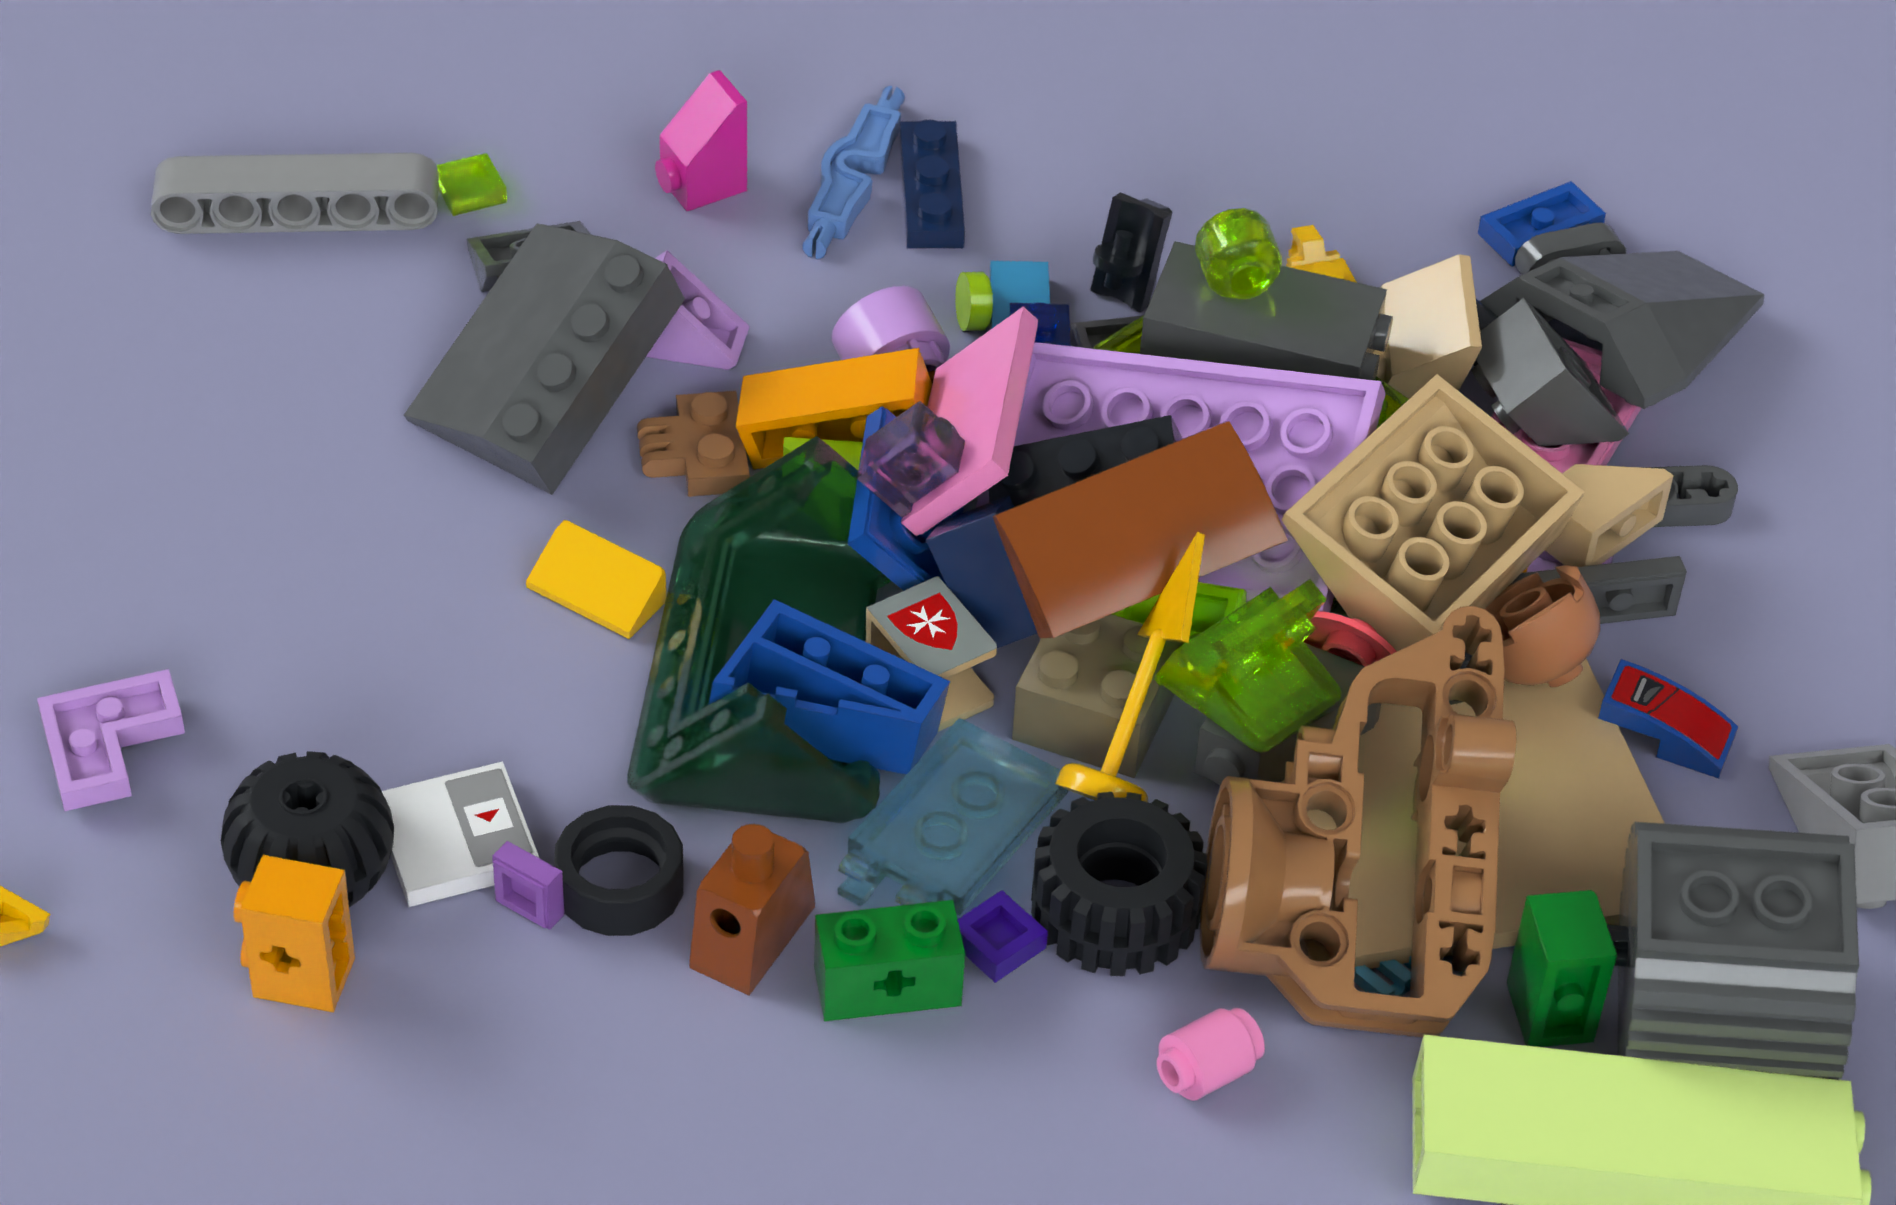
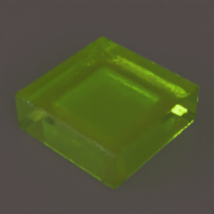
[437,153,507,216]

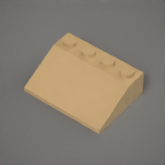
[1282,374,1585,651]

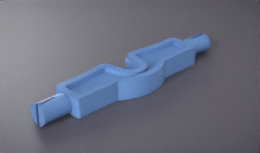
[802,86,905,259]

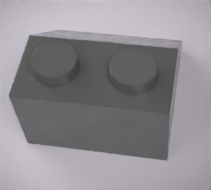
[1471,298,1629,446]

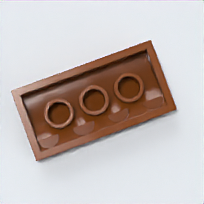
[992,421,1288,638]

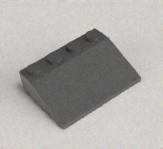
[404,223,685,495]

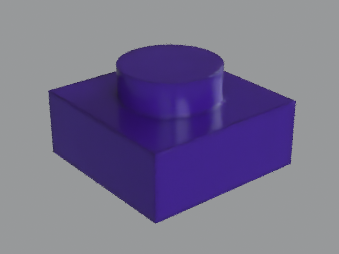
[958,890,1048,983]

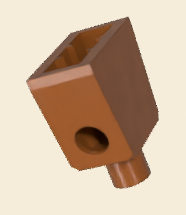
[689,824,815,996]

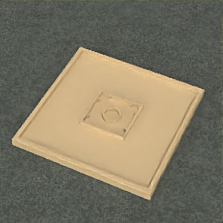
[1198,659,1665,969]

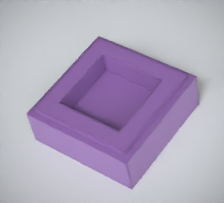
[492,841,565,930]

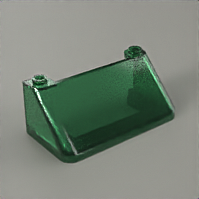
[627,436,891,823]

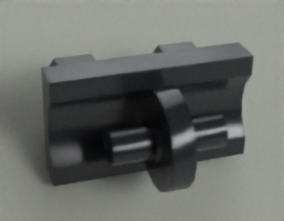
[1090,192,1173,312]

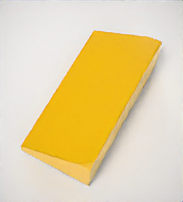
[526,520,667,639]

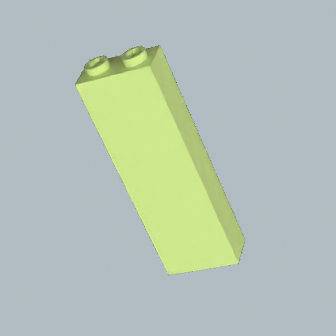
[1412,1035,1871,1205]

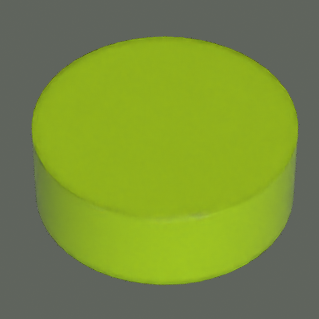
[955,272,993,331]

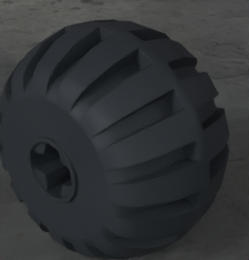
[220,751,394,907]

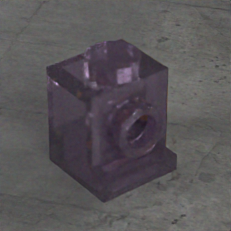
[857,401,965,518]

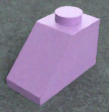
[646,250,750,370]

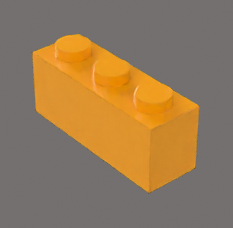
[736,348,932,470]

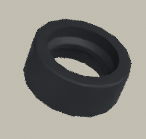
[554,805,684,936]

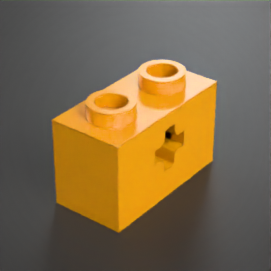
[234,855,355,1013]

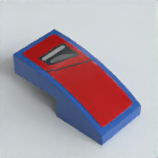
[1598,659,1738,779]

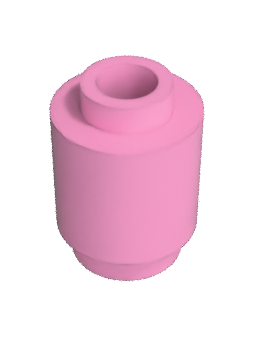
[1157,1008,1265,1101]

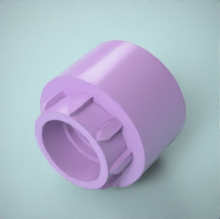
[832,286,950,372]

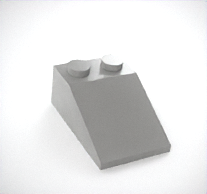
[1769,744,1896,909]

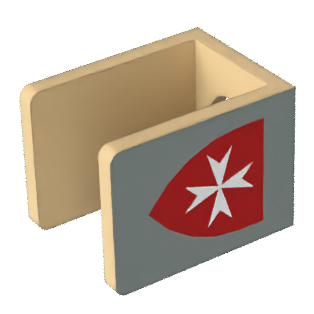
[866,576,997,732]

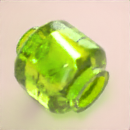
[1195,208,1282,299]

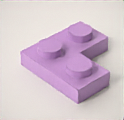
[37,669,185,811]

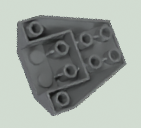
[1480,251,1764,409]

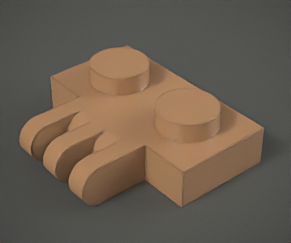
[637,391,750,497]

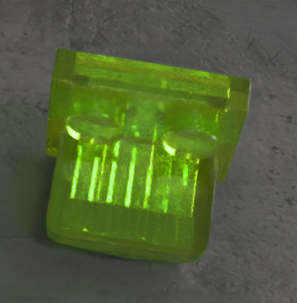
[1153,579,1342,752]

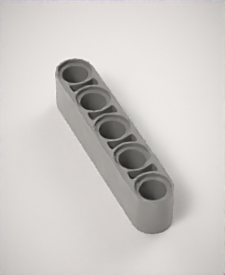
[151,153,439,234]

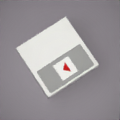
[382,761,539,907]

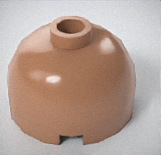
[1485,565,1601,687]

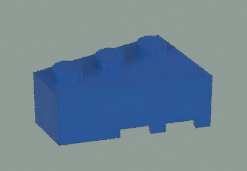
[704,599,950,775]

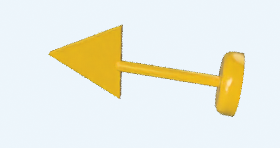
[1055,531,1205,802]

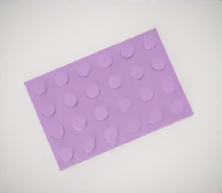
[976,342,1386,617]

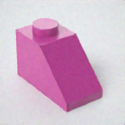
[655,70,747,212]

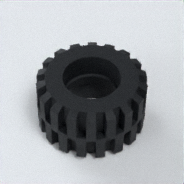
[1031,792,1208,976]

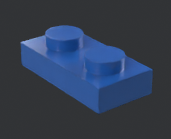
[1477,181,1606,266]

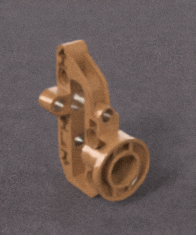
[1199,606,1516,1038]

